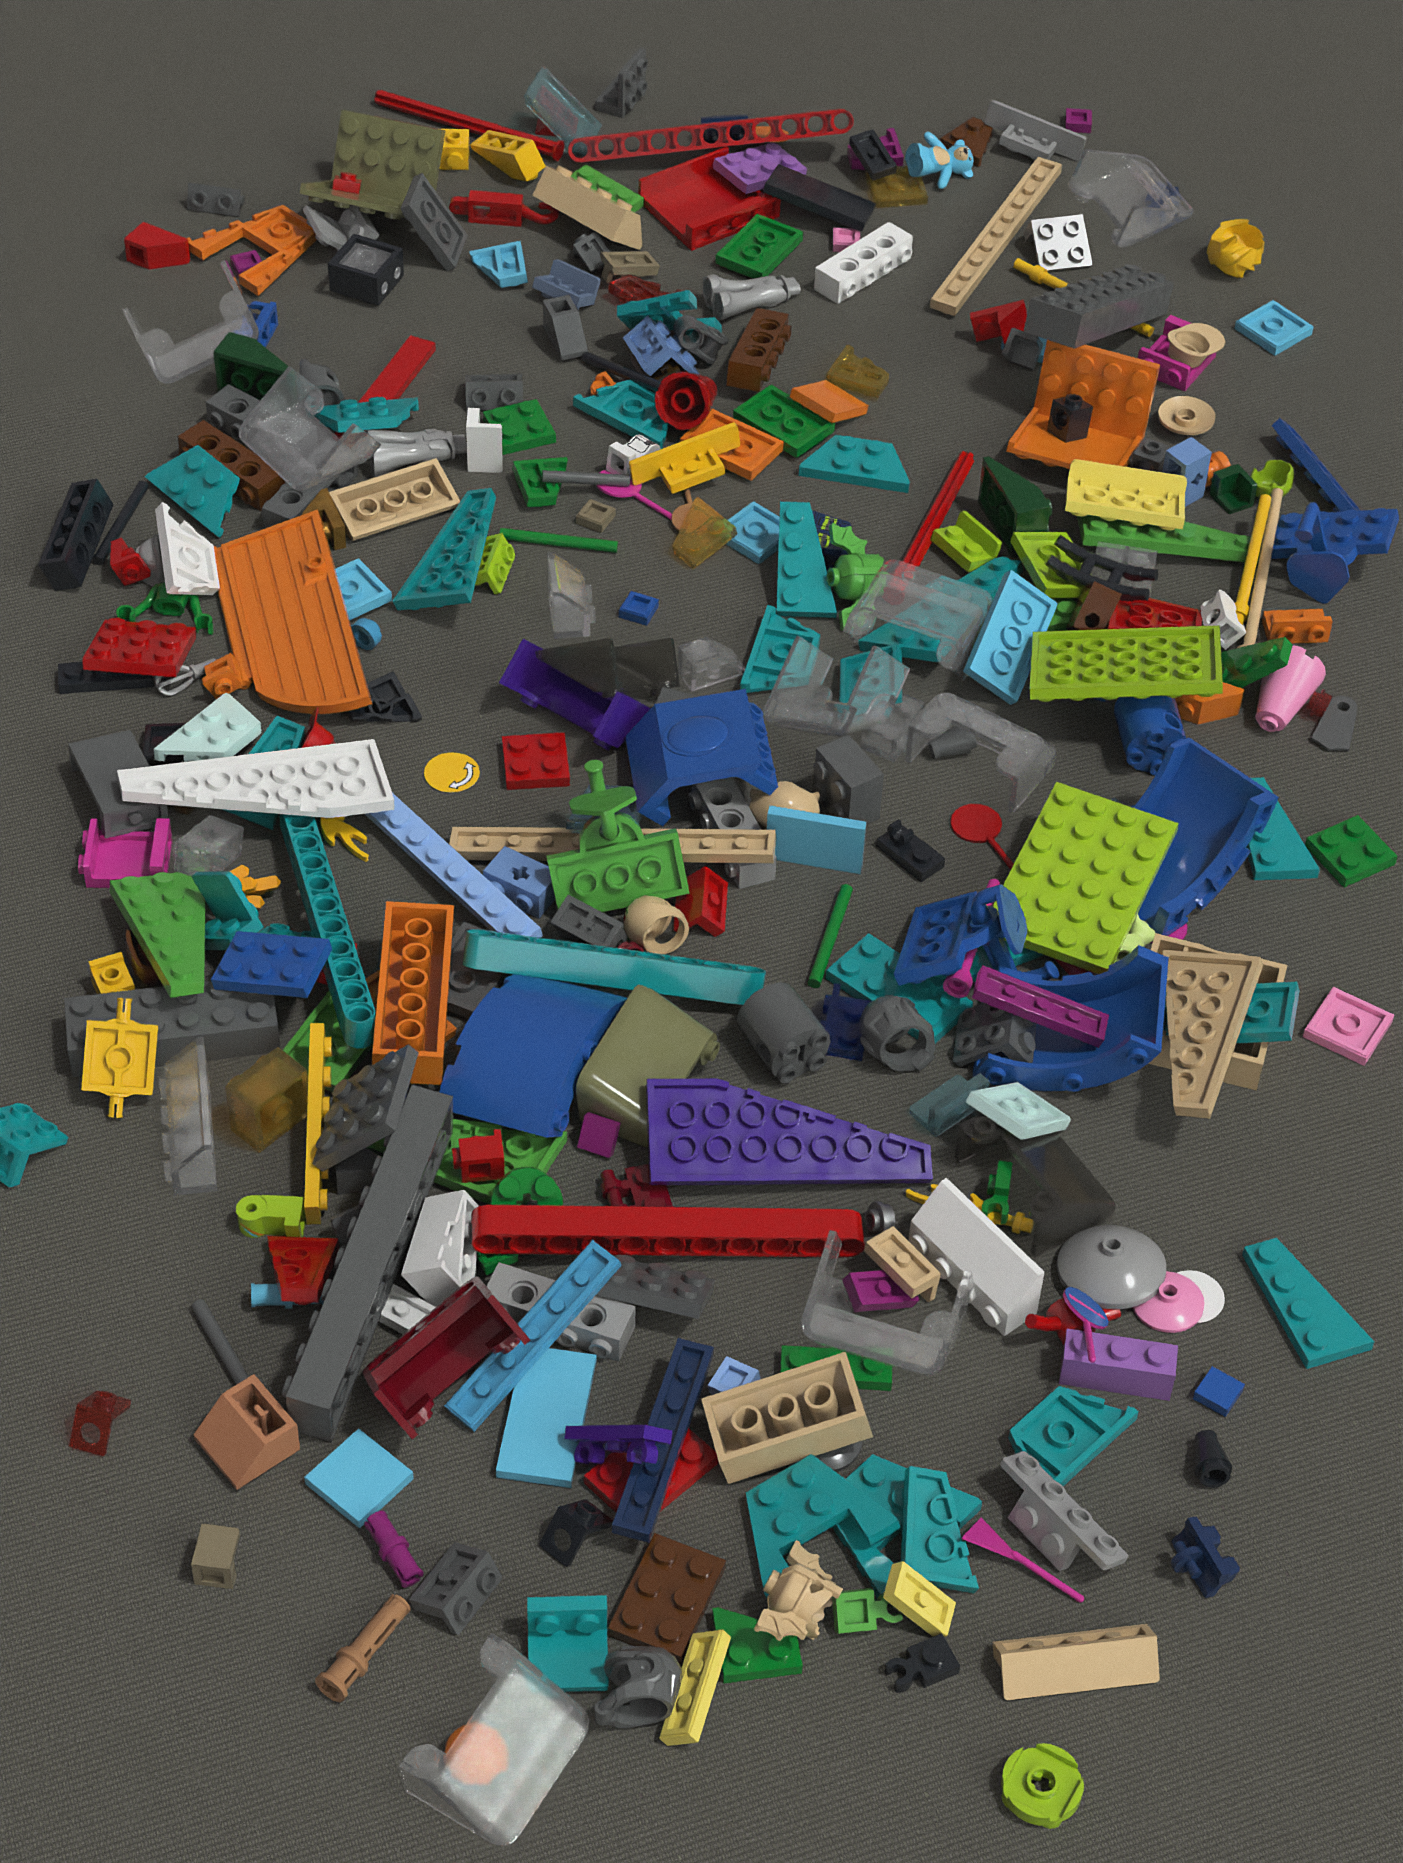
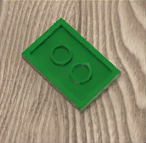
[715,214,803,279]
[733,384,835,458]

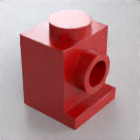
[452,1129,505,1183]

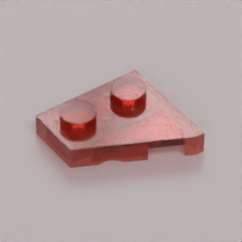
[608,275,682,303]

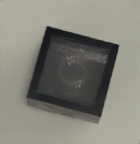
[328,234,404,306]

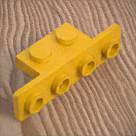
[629,422,740,494]

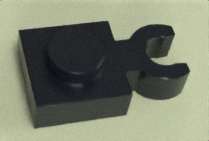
[884,1633,960,1693]

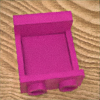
[1138,315,1216,391]
[78,818,173,888]

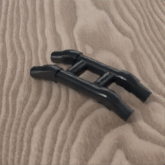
[1044,535,1159,602]

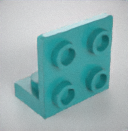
[192,871,264,950]
[0,1103,68,1188]
[527,1595,609,1693]

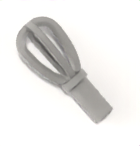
[155,658,216,696]

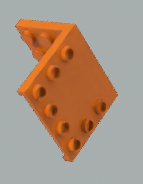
[1006,340,1160,469]

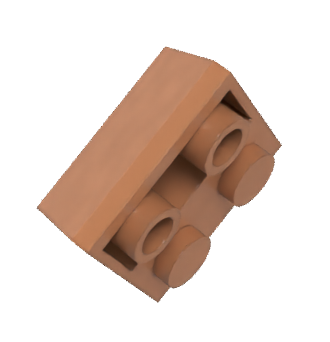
[194,1374,300,1490]

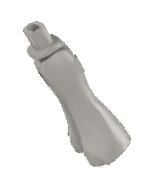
[703,274,801,321]
[365,428,467,477]

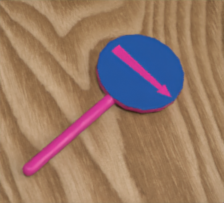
[1063,1287,1109,1363]

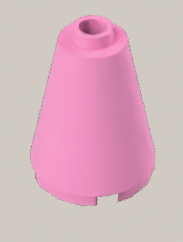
[1255,645,1326,732]

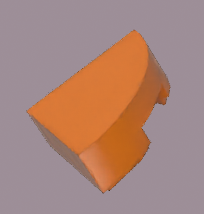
[590,371,616,396]

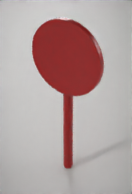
[951,804,1014,870]

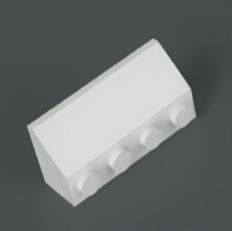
[908,1178,1044,1336]

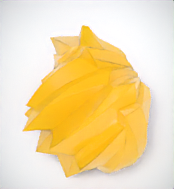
[1206,219,1265,278]

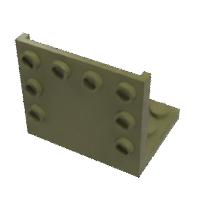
[300,109,445,219]

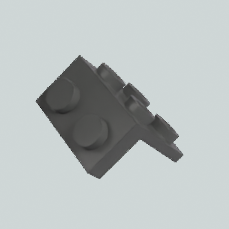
[953,1003,1037,1066]

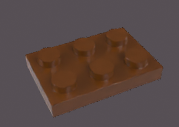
[608,1533,726,1664]

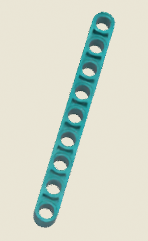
[462,929,766,1005]

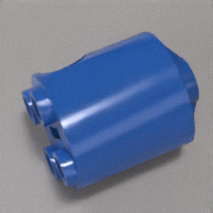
[1114,696,1186,776]

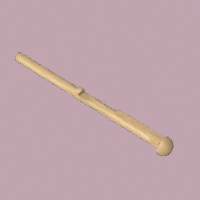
[1237,488,1283,648]

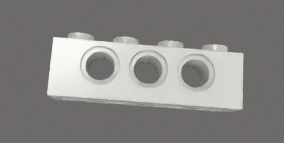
[814,222,913,304]

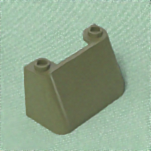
[576,984,720,1148]

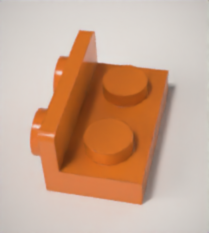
[1261,609,1333,644]

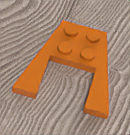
[187,205,317,296]

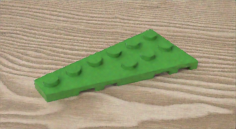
[1077,515,1260,563]
[109,869,206,998]
[366,1119,567,1205]

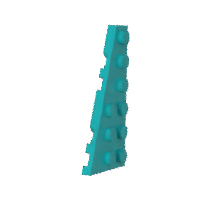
[392,488,496,611]
[858,557,1023,663]

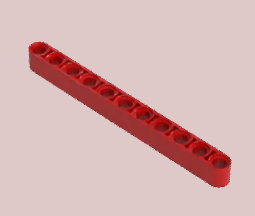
[568,108,854,162]
[471,1205,865,1257]

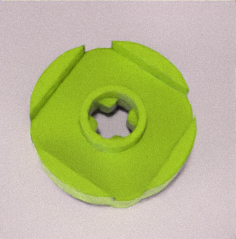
[1001,1743,1084,1829]

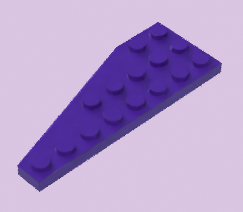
[646,1078,933,1185]

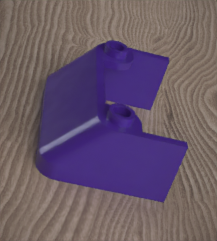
[499,639,651,751]

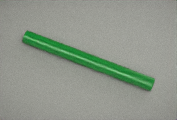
[500,528,618,553]
[807,884,853,988]

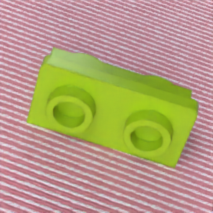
[930,511,1002,572]
[475,533,515,594]

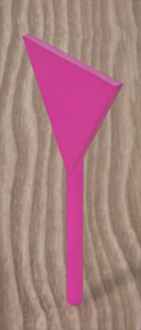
[962,1517,1084,1603]

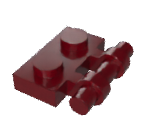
[600,1164,673,1207]

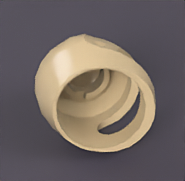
[623,895,689,954]

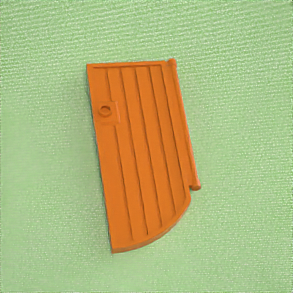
[214,509,372,714]

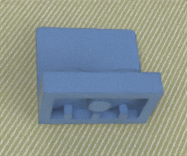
[623,315,700,376]

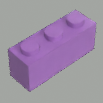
[1059,1329,1178,1401]

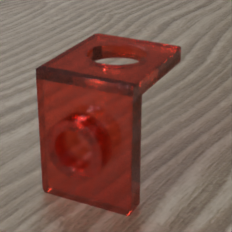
[69,1391,131,1456]

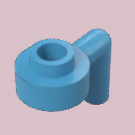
[351,618,382,650]

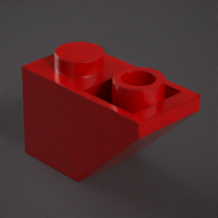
[124,222,190,270]

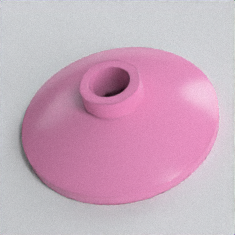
[1132,1271,1204,1333]

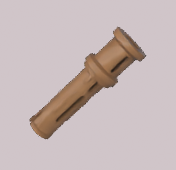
[315,1594,411,1702]

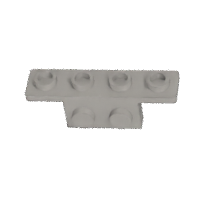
[985,100,1087,161]
[1000,1451,1128,1571]

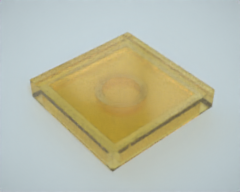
[865,166,928,208]

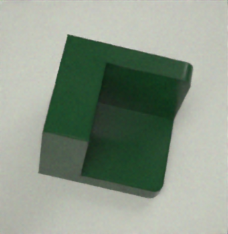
[1210,464,1257,514]

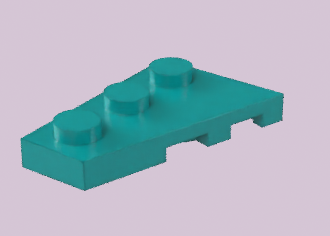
[901,1466,979,1593]

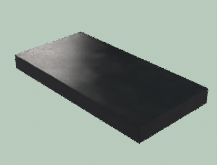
[763,164,877,231]

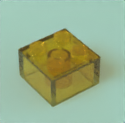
[225,1047,308,1153]

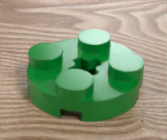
[490,1167,563,1206]

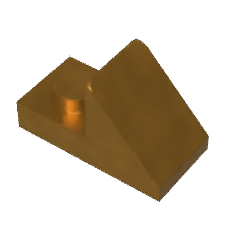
[302,488,346,550]

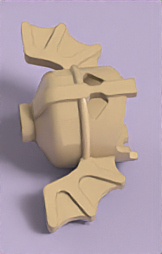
[754,1541,843,1641]

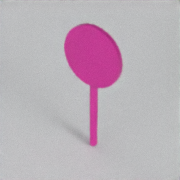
[596,469,672,520]

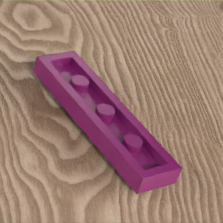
[972,965,1109,1048]

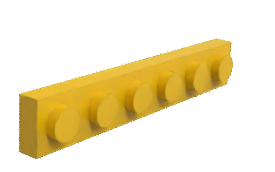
[304,1023,332,1225]

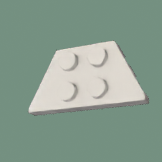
[155,502,220,595]

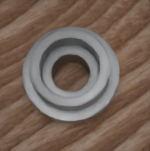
[864,1201,895,1236]

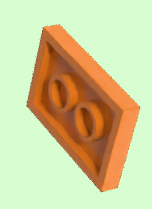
[680,408,784,481]

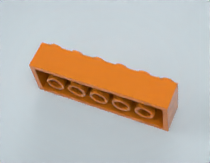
[372,901,454,1085]

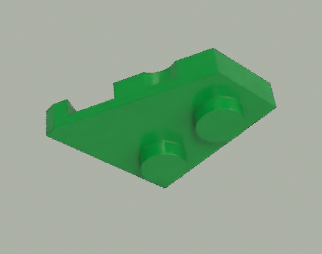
[712,1607,803,1684]

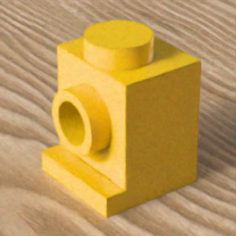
[88,952,135,994]

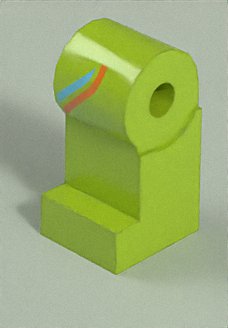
[236,1195,306,1238]

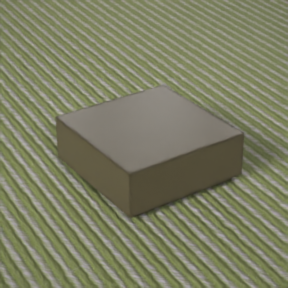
[576,499,616,533]

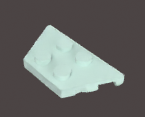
[154,693,261,762]

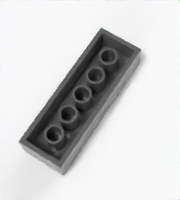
[64,981,281,1077]

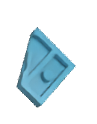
[469,241,528,288]

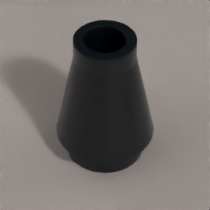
[1195,1430,1232,1488]

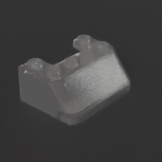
[905,693,1057,813]

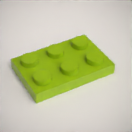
[1010,532,1092,599]

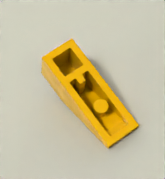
[470,130,546,182]

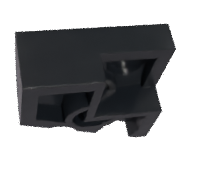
[345,671,422,722]

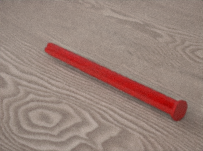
[374,90,564,161]
[882,451,974,607]

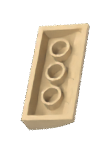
[329,458,460,541]

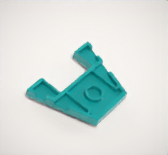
[617,290,722,335]
[746,1454,901,1599]
[832,1454,982,1598]

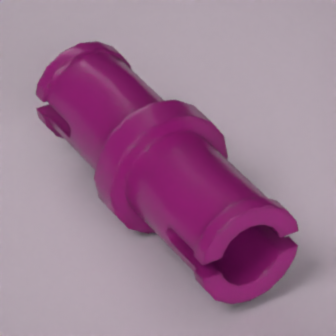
[364,1511,424,1588]

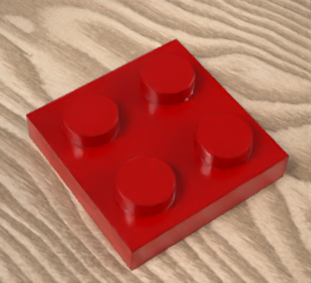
[502,732,570,790]

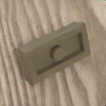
[600,251,660,284]

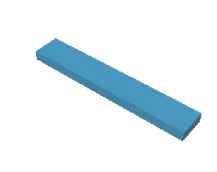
[444,1240,622,1432]

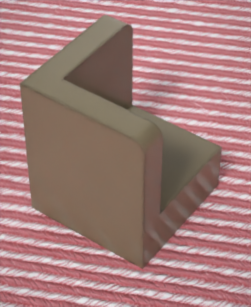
[191,1524,240,1589]

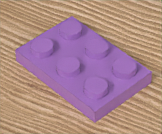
[712,142,807,194]

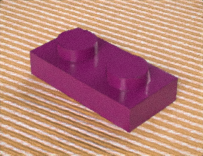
[842,1270,920,1312]

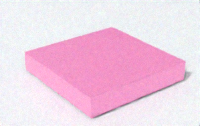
[1303,987,1394,1066]

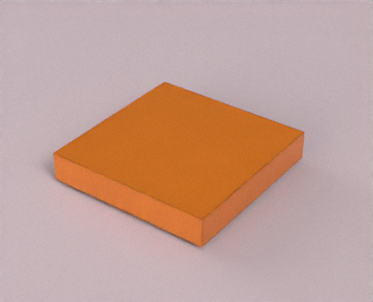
[790,380,869,423]

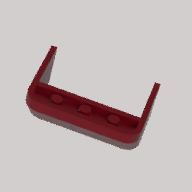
[363,1277,530,1439]

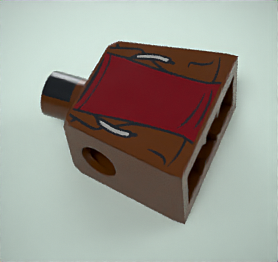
[1066,581,1122,631]

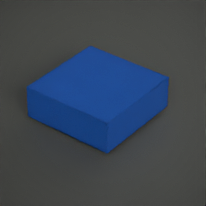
[619,591,659,626]
[1193,1366,1245,1417]

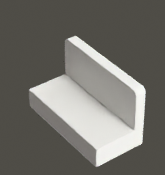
[466,408,503,473]

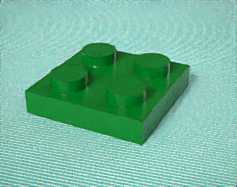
[483,399,556,455]
[1305,815,1398,888]

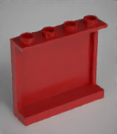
[638,146,781,251]

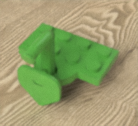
[546,760,690,912]

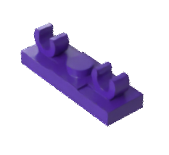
[564,1425,672,1464]

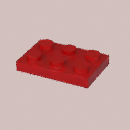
[584,1424,719,1512]

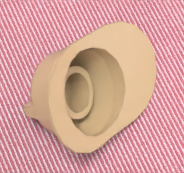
[1167,323,1225,368]

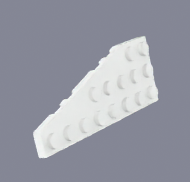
[117,739,394,818]

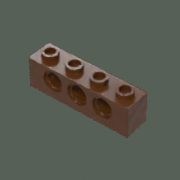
[727,308,792,392]
[177,420,285,511]

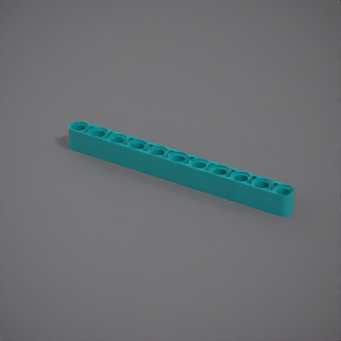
[280,814,375,1048]

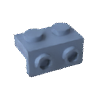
[532,259,601,310]

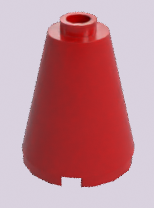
[655,371,717,430]

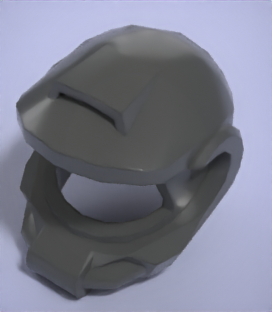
[859,995,936,1072]
[594,1646,683,1728]

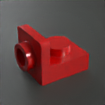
[110,537,151,586]

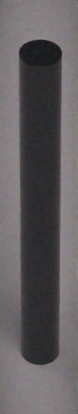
[582,352,661,392]
[92,481,149,566]

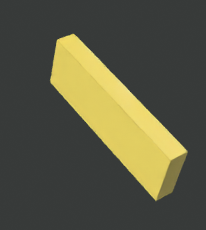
[659,1629,731,1746]

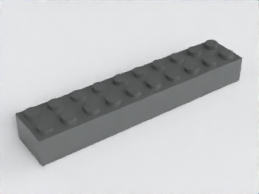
[282,1085,453,1443]

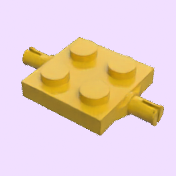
[81,998,158,1118]

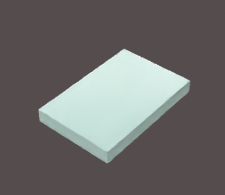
[965,1082,1071,1140]

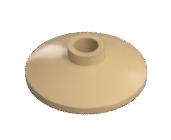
[1158,396,1215,435]

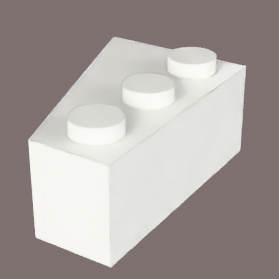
[401,1190,479,1307]

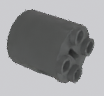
[736,982,831,1083]

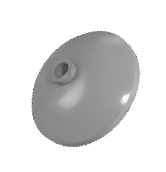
[1057,1225,1166,1309]

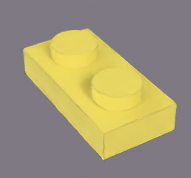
[883,1561,956,1637]

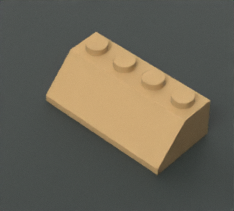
[532,165,642,250]
[701,1352,873,1484]

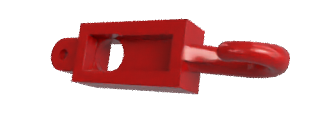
[449,190,559,227]

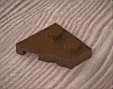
[940,117,993,167]

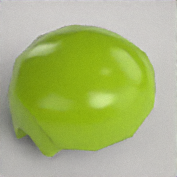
[1250,460,1294,498]

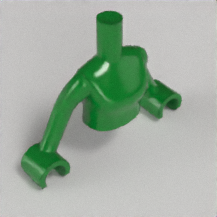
[116,582,214,635]

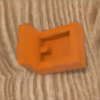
[202,653,244,699]

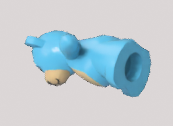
[905,132,974,189]

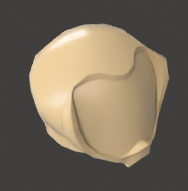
[749,781,820,830]

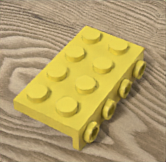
[1065,459,1187,530]

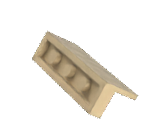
[993,1624,1160,1700]

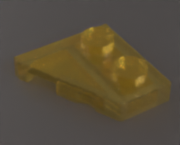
[826,345,889,398]
[672,497,737,569]

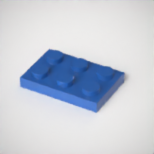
[211,931,332,998]

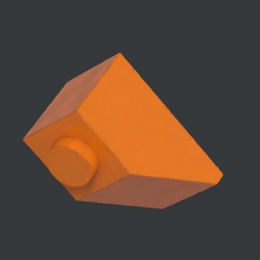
[1175,682,1244,724]

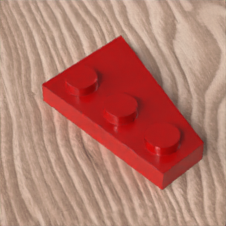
[267,1236,339,1305]

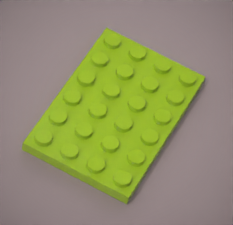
[1029,625,1223,702]
[993,782,1179,974]

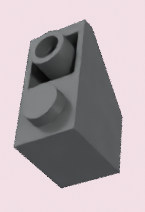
[543,295,588,361]

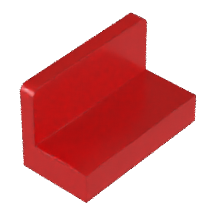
[673,866,728,937]

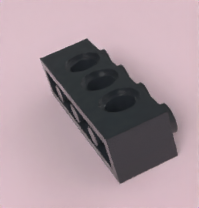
[38,478,114,591]

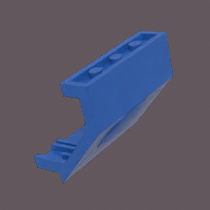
[626,689,778,826]

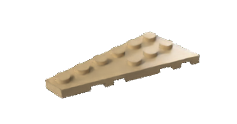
[1163,950,1263,1119]

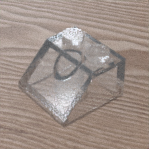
[547,552,596,639]

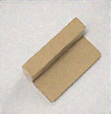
[864,1226,941,1302]

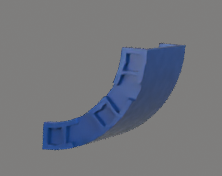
[1131,738,1279,936]
[972,945,1169,1092]
[439,974,627,1138]

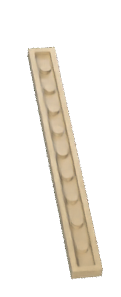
[930,157,1062,316]
[449,827,776,863]

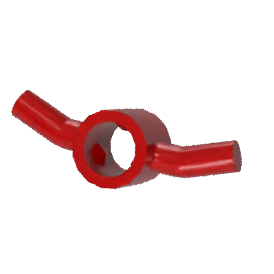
[1025,1297,1121,1345]

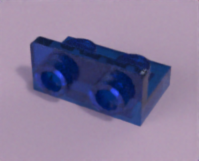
[820,983,872,1061]

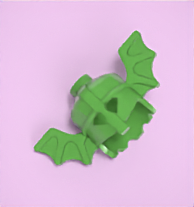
[827,523,889,631]

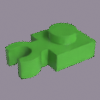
[832,1588,903,1634]

